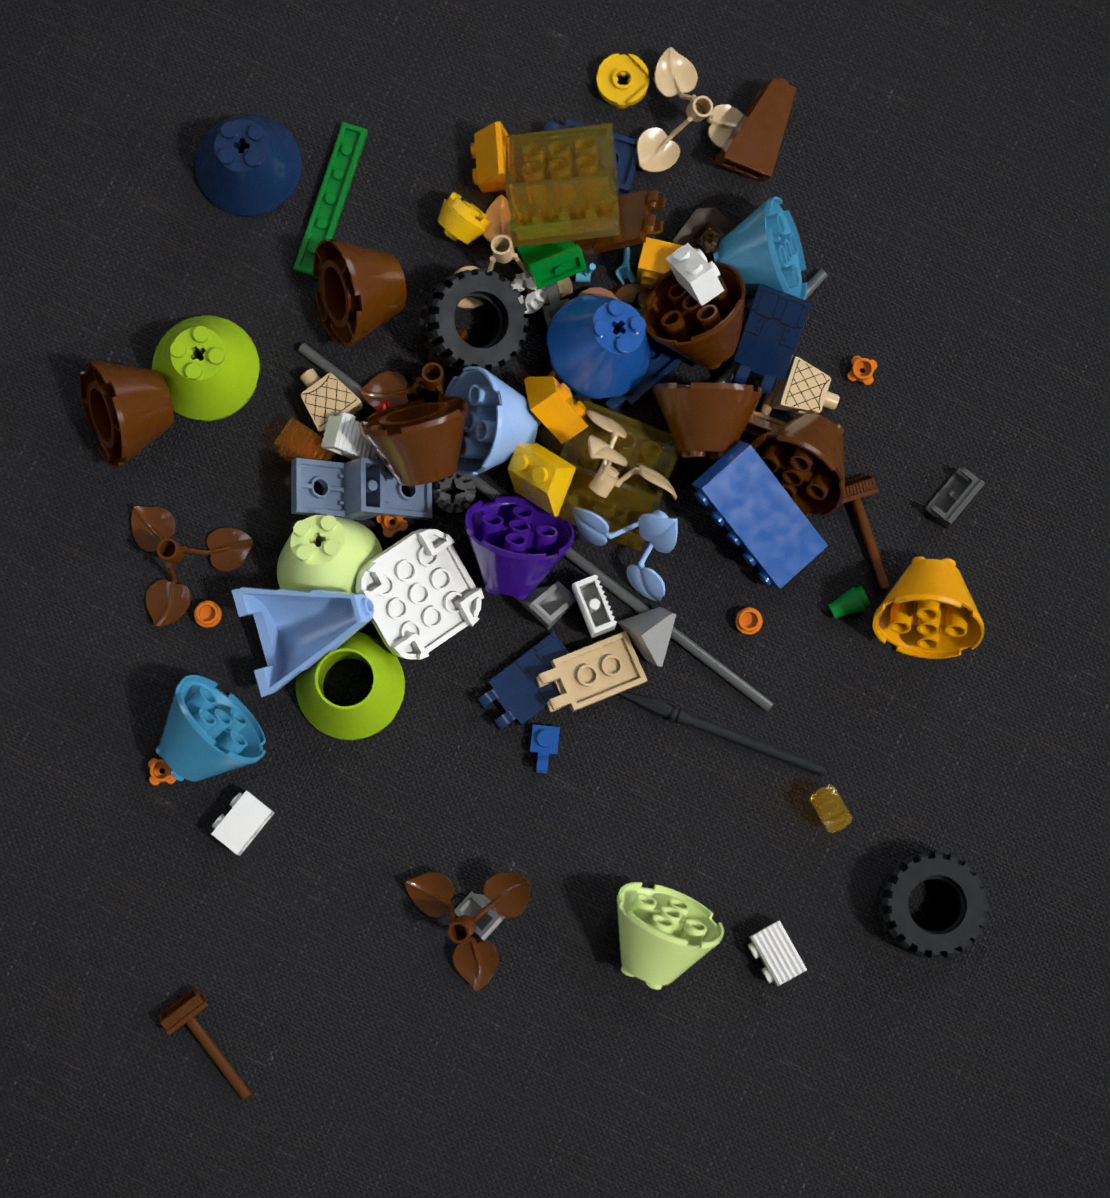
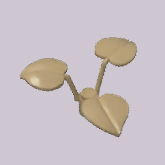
[636,47,743,172]
[455,195,573,308]
[587,410,677,500]

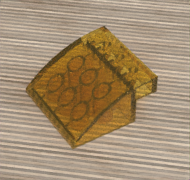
[505,123,621,247]
[558,400,680,551]

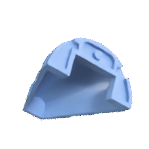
[231,587,374,697]

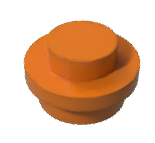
[194,601,222,628]
[735,607,763,635]

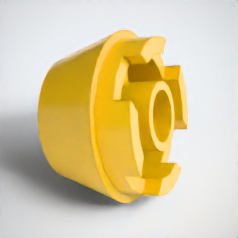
[438,192,491,244]

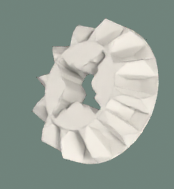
[510,271,547,314]

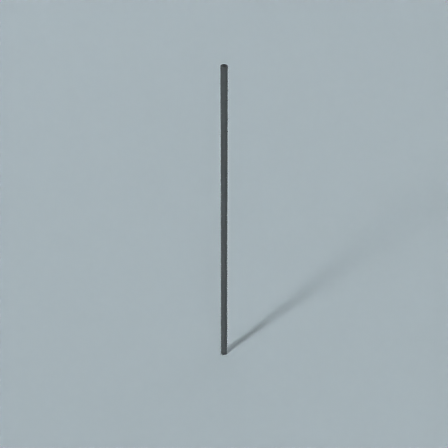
[298,343,774,712]

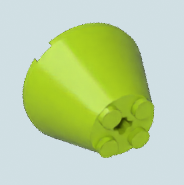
[152,316,260,421]

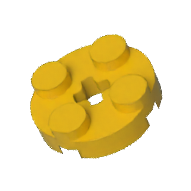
[596,53,649,109]

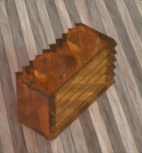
[273,417,337,462]

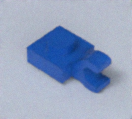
[530,724,560,774]

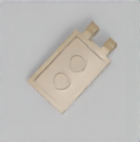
[535,631,648,713]

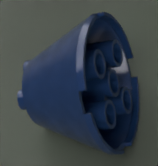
[195,113,302,217]

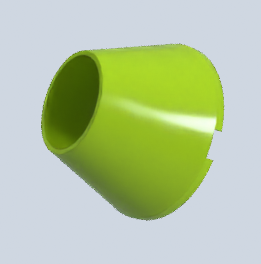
[296,632,405,740]

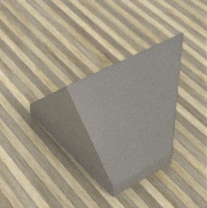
[515,581,577,630]
[617,607,676,667]
[455,891,506,940]

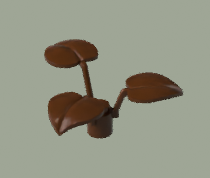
[360,329,471,408]
[131,506,253,627]
[405,872,531,991]

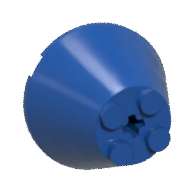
[546,294,651,399]

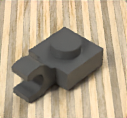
[542,282,569,327]

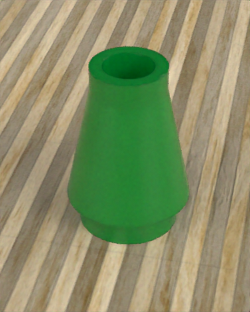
[828,585,871,619]

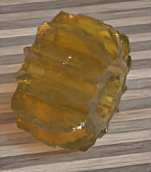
[810,785,852,833]

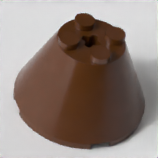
[642,262,746,370]
[653,382,763,459]
[750,410,845,517]

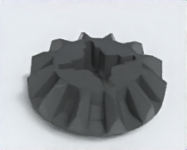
[432,473,476,513]

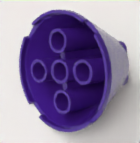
[464,496,574,600]

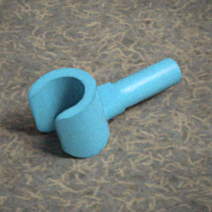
[616,247,636,285]
[576,263,596,282]

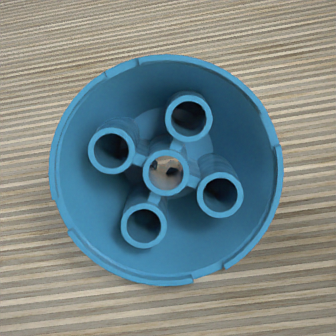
[713,197,807,300]
[156,675,266,782]

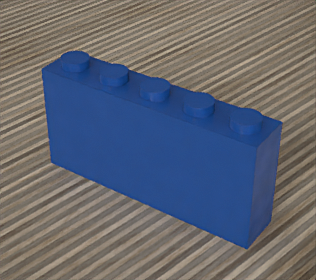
[692,441,828,589]

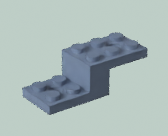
[291,457,432,521]

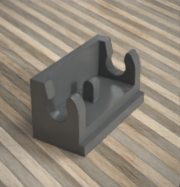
[924,467,985,528]

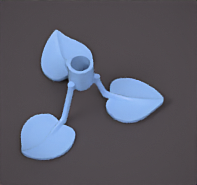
[572,506,678,601]

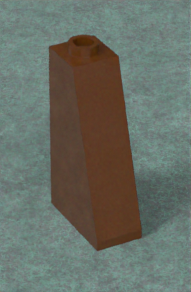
[714,78,797,182]

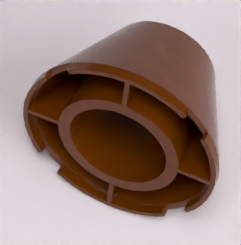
[313,239,407,348]
[79,360,174,468]
[359,396,468,486]

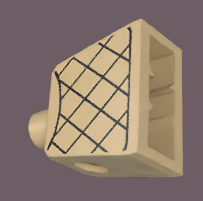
[771,356,839,414]
[300,368,363,437]

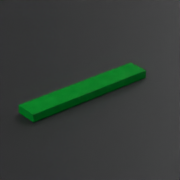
[293,122,368,279]

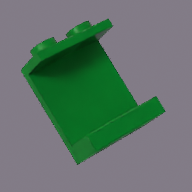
[511,210,587,290]

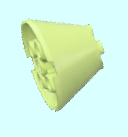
[277,515,383,594]
[617,882,724,990]

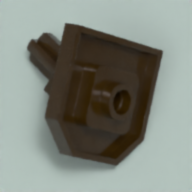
[671,207,735,263]

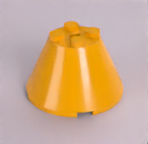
[872,557,984,659]

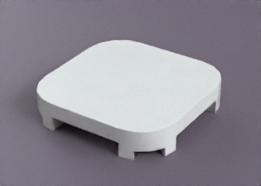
[356,529,484,660]

